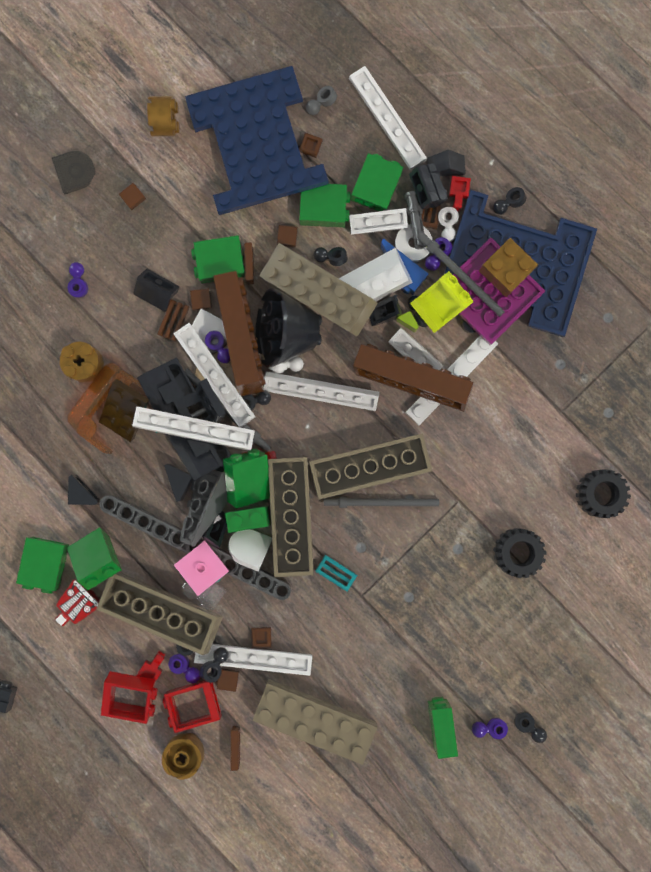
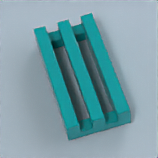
[315,555,358,592]

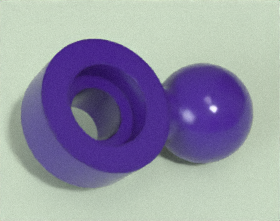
[425,237,452,271]
[67,262,88,298]
[205,331,231,364]
[168,653,201,683]
[471,718,508,739]

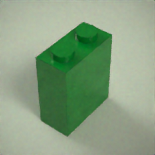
[351,153,403,212]
[299,184,350,228]
[191,235,245,284]
[223,449,270,509]
[225,506,271,533]
[67,527,122,590]
[16,536,69,594]
[427,697,458,759]

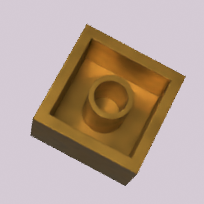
[479,238,538,297]

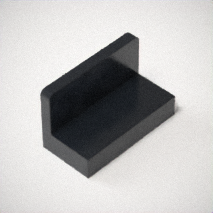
[133,269,180,312]

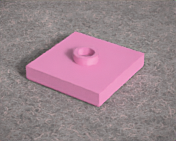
[174,540,229,596]

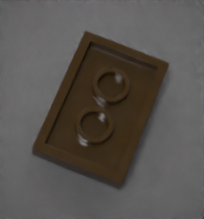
[99,379,150,442]

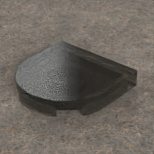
[52,151,95,194]

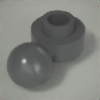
[306,86,337,115]

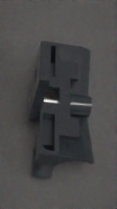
[137,357,231,481]

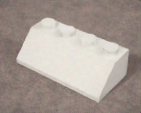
[339,248,413,302]

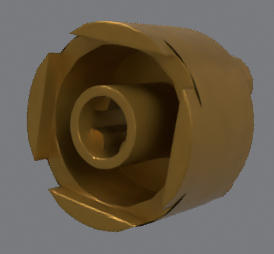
[147,96,180,137]
[60,341,104,383]
[161,733,204,780]

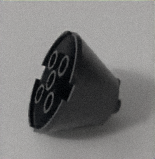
[256,288,322,367]

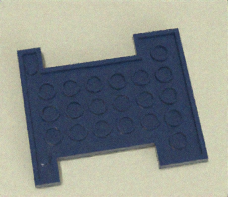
[185,66,329,215]
[444,190,597,337]

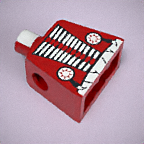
[55,579,101,626]

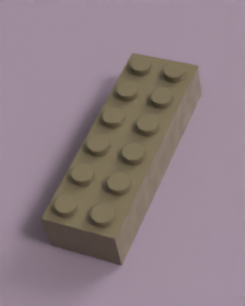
[259,243,378,337]
[309,433,432,499]
[268,457,314,577]
[96,572,223,655]
[252,679,377,765]

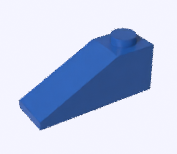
[380,239,428,295]

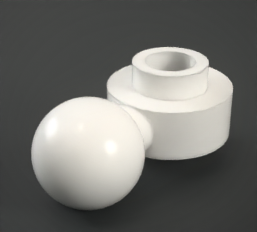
[438,207,459,242]
[269,356,304,374]

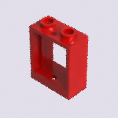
[101,671,158,724]
[163,680,222,733]

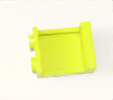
[410,271,474,333]

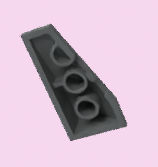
[180,470,228,547]

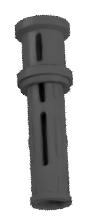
[404,191,427,249]

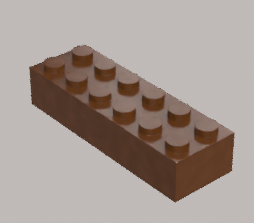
[213,271,266,396]
[353,344,474,412]

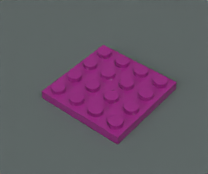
[453,238,545,346]

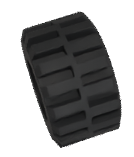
[576,469,631,518]
[493,528,547,578]

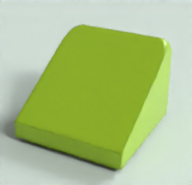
[396,311,419,332]

